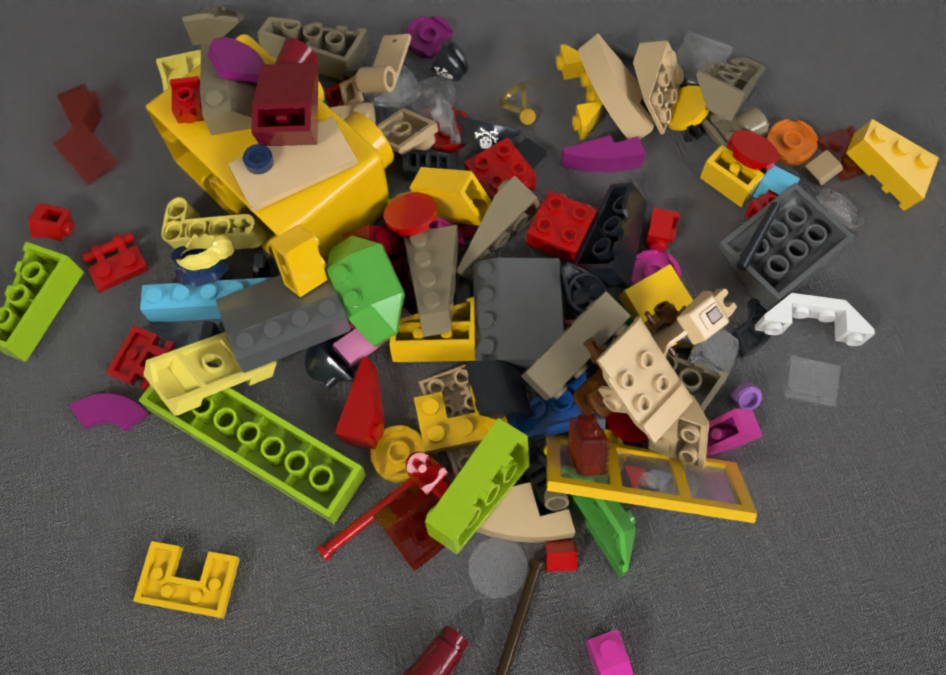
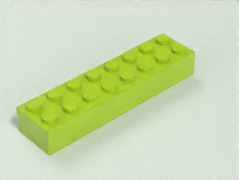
[138,385,366,524]

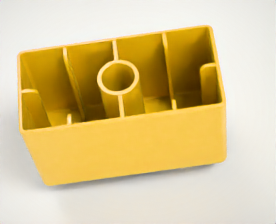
[145,34,394,263]

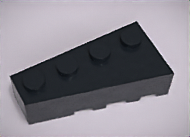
[573,182,648,288]

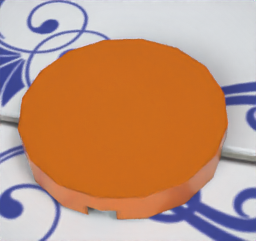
[766,119,818,166]

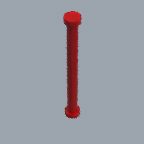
[316,478,418,561]

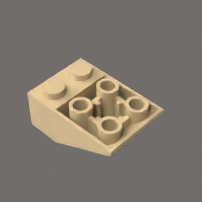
[633,40,684,134]

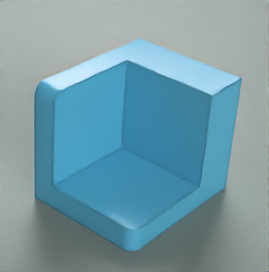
[753,166,800,199]

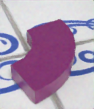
[69,393,149,432]

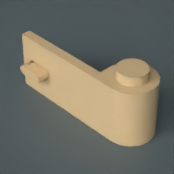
[355,34,412,93]

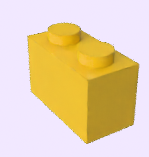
[700,145,765,207]
[269,225,328,297]

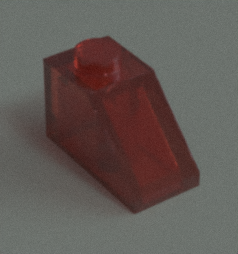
[57,83,103,145]

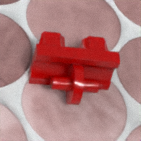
[405,451,451,499]

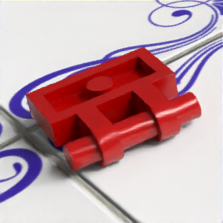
[82,232,150,293]
[106,325,176,391]

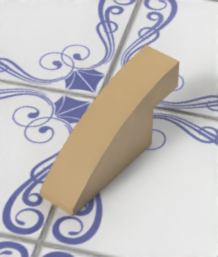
[578,33,655,139]
[476,482,575,543]

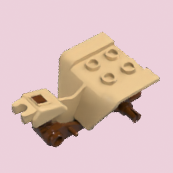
[573,288,737,443]

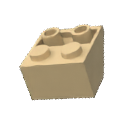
[649,394,709,469]

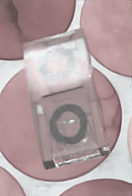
[431,95,461,145]

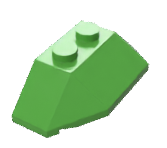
[326,236,405,346]
[561,468,636,578]

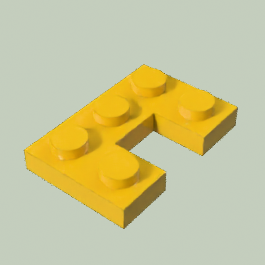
[414,386,508,454]
[133,541,240,619]

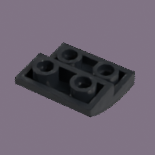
[465,361,533,420]

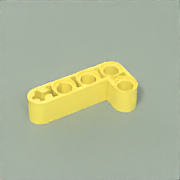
[161,197,267,249]

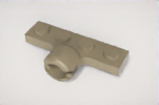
[700,107,769,174]

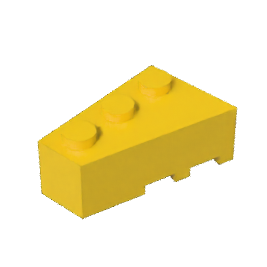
[846,119,939,211]
[390,297,475,362]

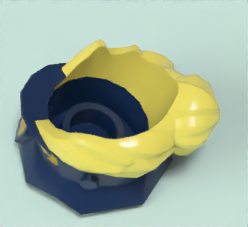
[171,233,234,287]

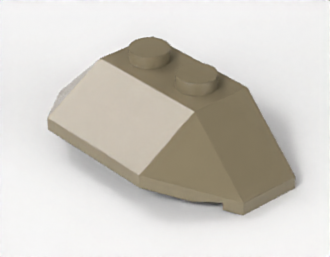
[182,6,244,47]

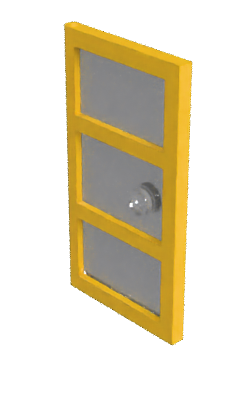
[546,434,757,523]

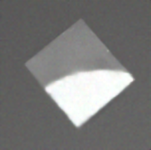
[687,328,740,387]
[783,355,841,409]

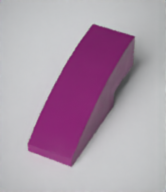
[561,135,646,172]

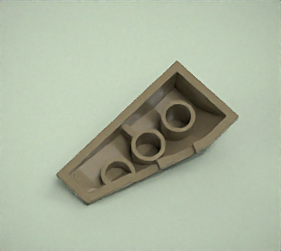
[200,42,256,135]
[696,56,766,121]
[456,176,541,279]

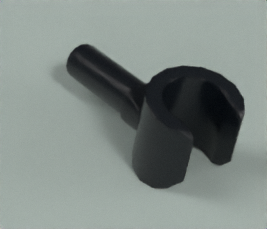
[683,125,701,142]

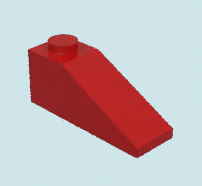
[335,357,385,450]

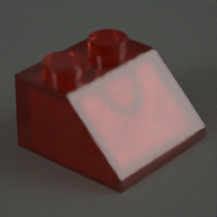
[373,483,445,572]

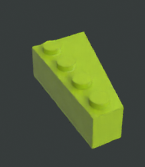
[0,242,84,362]
[425,418,530,554]

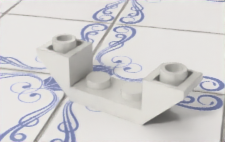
[755,293,875,346]

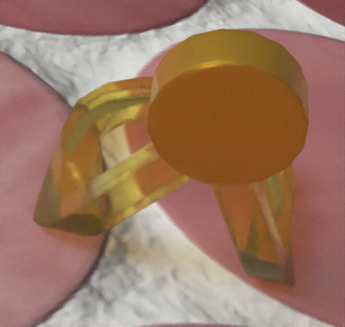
[499,82,536,125]

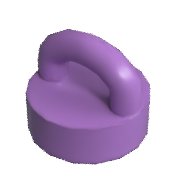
[729,383,762,411]

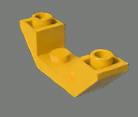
[556,44,605,140]

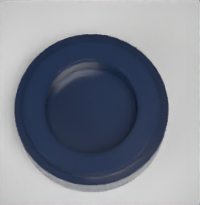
[243,144,274,174]

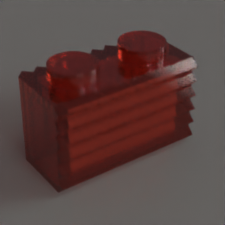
[568,414,610,476]

